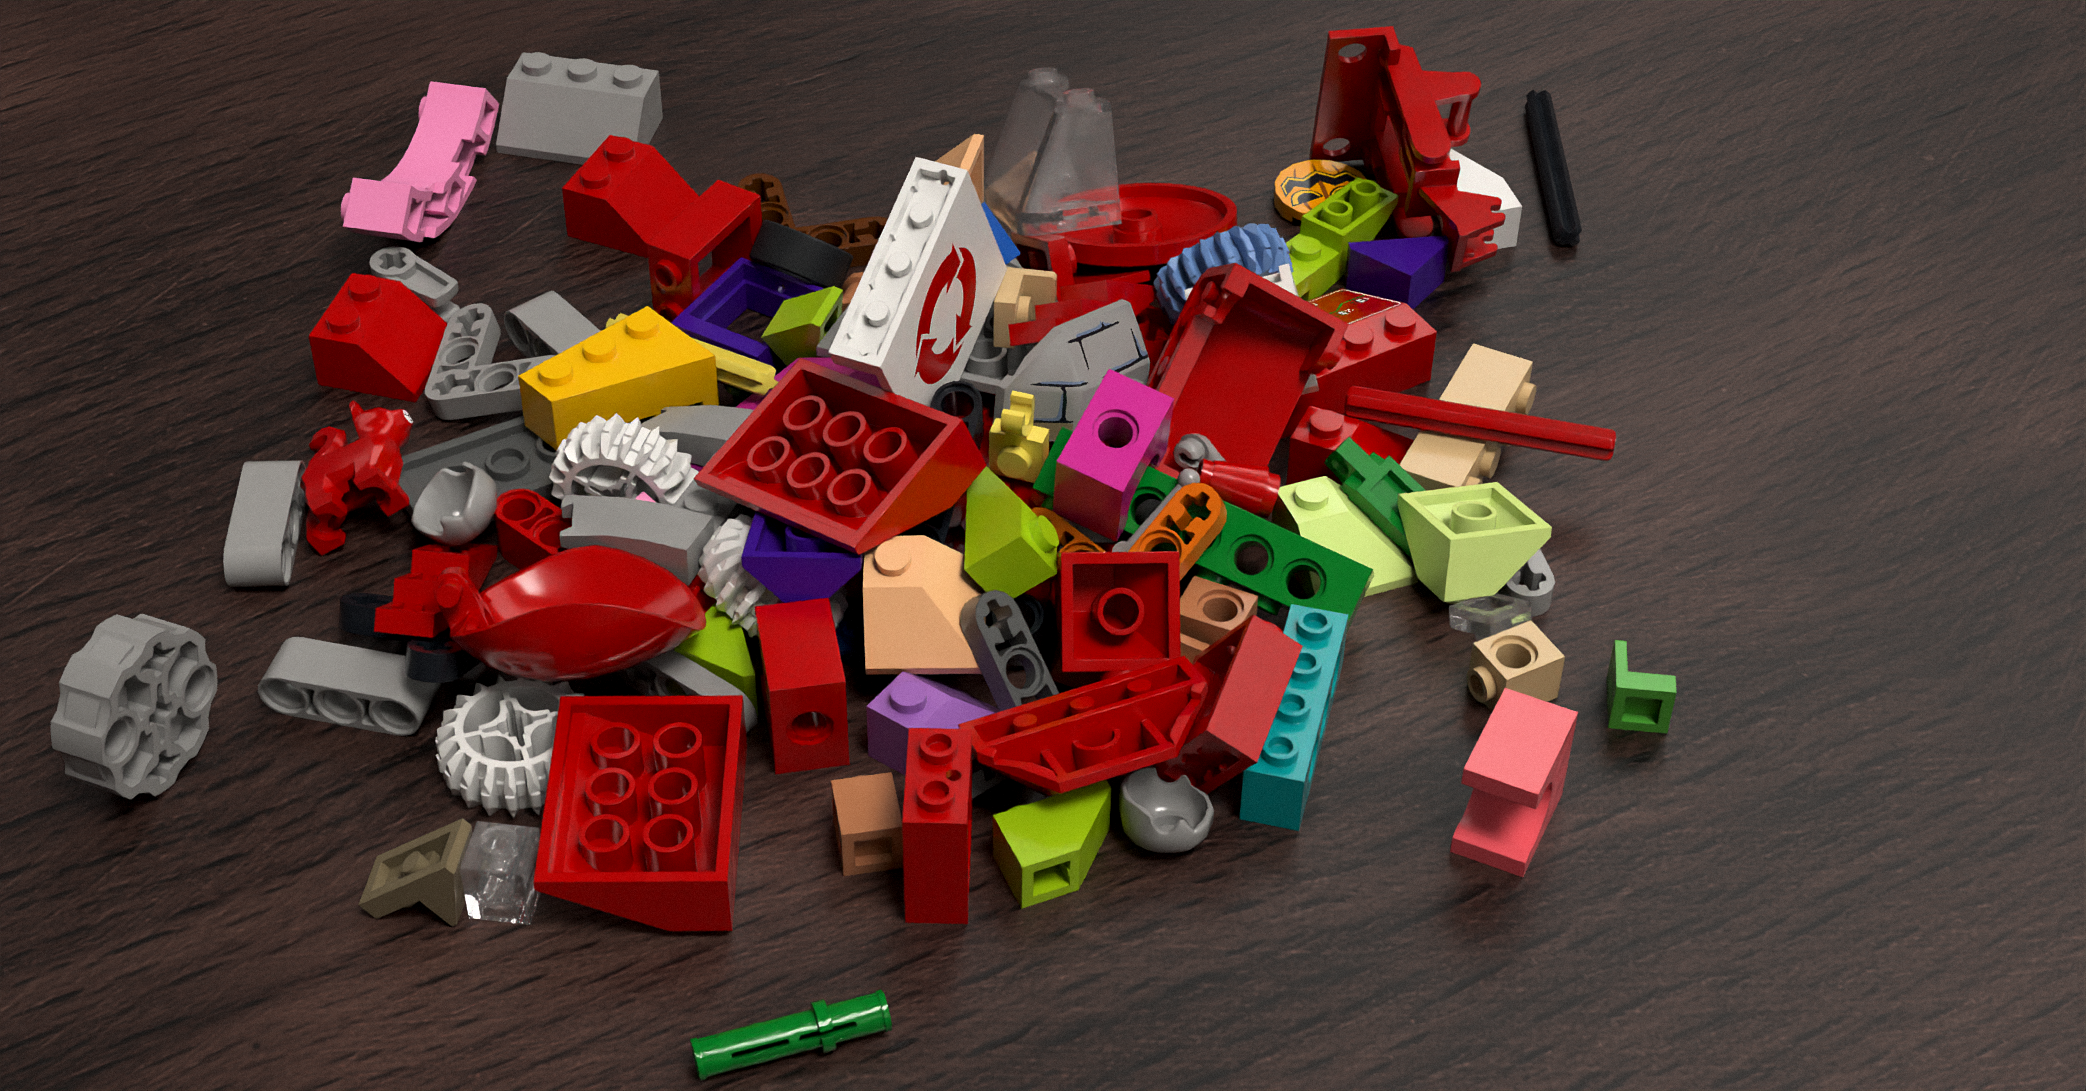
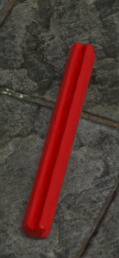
[1344,385,1616,461]

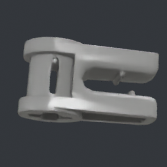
[369,246,460,323]

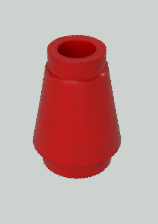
[1197,458,1281,518]

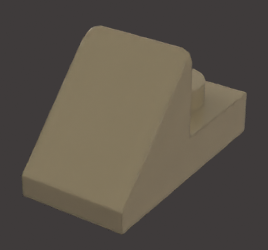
[359,818,473,926]

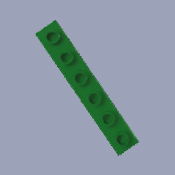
[1032,427,1374,634]

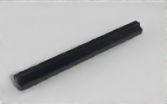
[1525,90,1582,246]

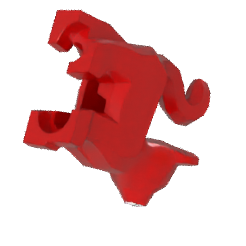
[300,400,413,556]

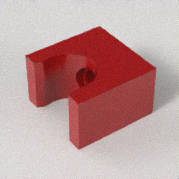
[755,598,850,775]

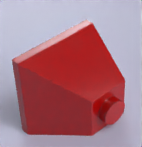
[1286,406,1414,485]
[1055,551,1181,672]

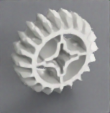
[549,413,699,509]
[698,514,849,637]
[435,675,584,819]

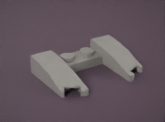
[560,405,753,586]

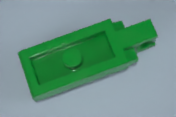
[1324,437,1426,559]

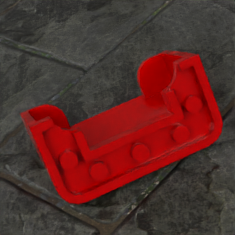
[1146,263,1349,518]

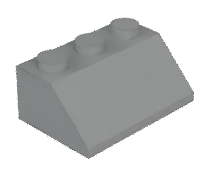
[496,52,663,165]

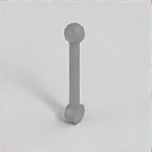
[1112,468,1200,552]

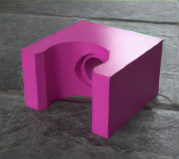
[1053,369,1174,542]

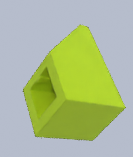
[993,780,1111,909]

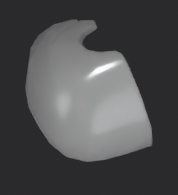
[411,462,497,546]
[1119,765,1214,853]

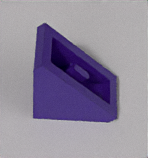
[1344,235,1449,309]

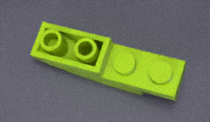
[1286,177,1399,301]

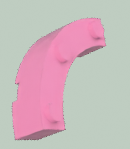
[341,81,499,242]

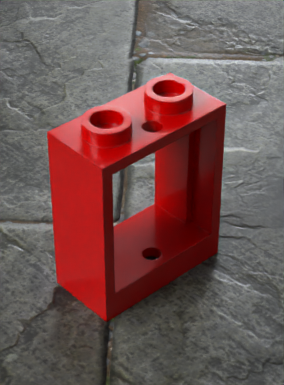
[647,180,765,323]
[1153,614,1303,794]
[902,728,972,924]

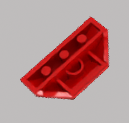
[958,655,1208,797]

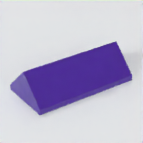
[741,511,864,603]

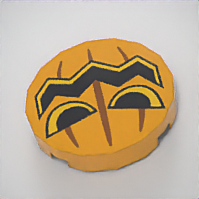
[1274,160,1367,222]

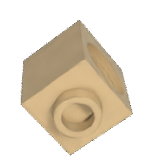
[1467,620,1565,712]

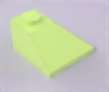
[1271,476,1418,598]
[1397,482,1552,604]

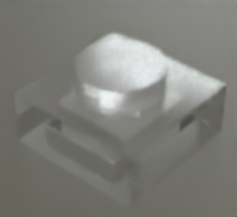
[1449,593,1532,641]

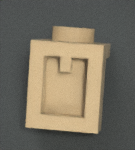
[993,267,1057,349]

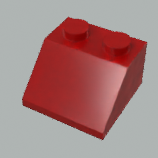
[562,135,699,258]
[309,273,447,402]

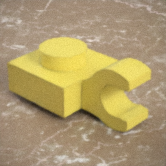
[989,391,1049,483]

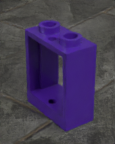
[671,257,824,383]

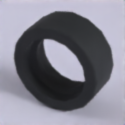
[749,220,853,289]

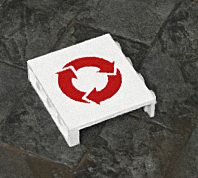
[828,157,1007,407]

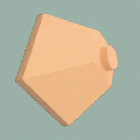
[863,535,986,675]

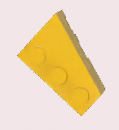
[518,306,719,451]

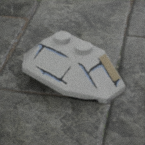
[993,299,1150,441]

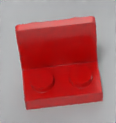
[1011,228,1151,302]

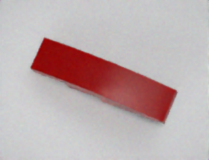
[1008,280,1157,346]
[374,542,498,638]

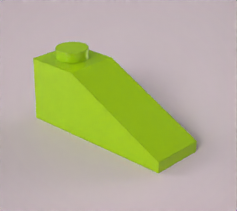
[964,466,1059,599]

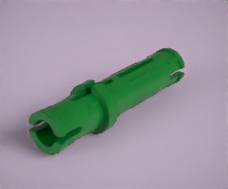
[690,989,892,1081]

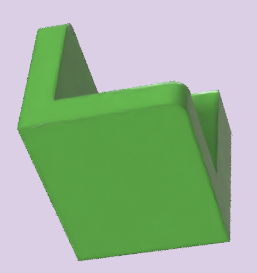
[1606,640,1677,734]

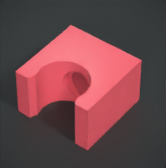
[1450,688,1578,877]

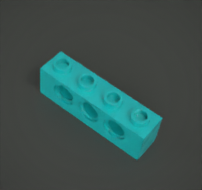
[1240,604,1348,831]

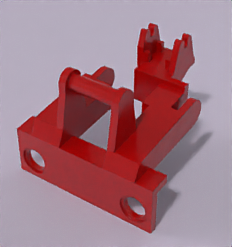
[1309,26,1506,272]

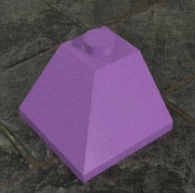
[866,671,1000,799]

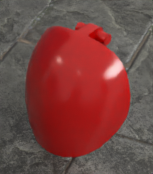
[433,545,706,682]

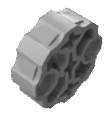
[51,614,218,800]

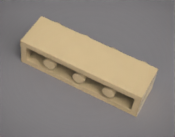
[1400,344,1537,491]

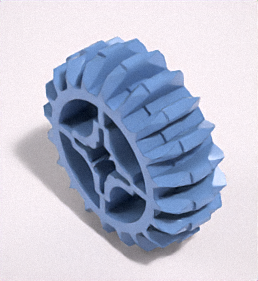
[1153,223,1293,325]

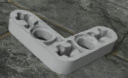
[425,303,556,420]

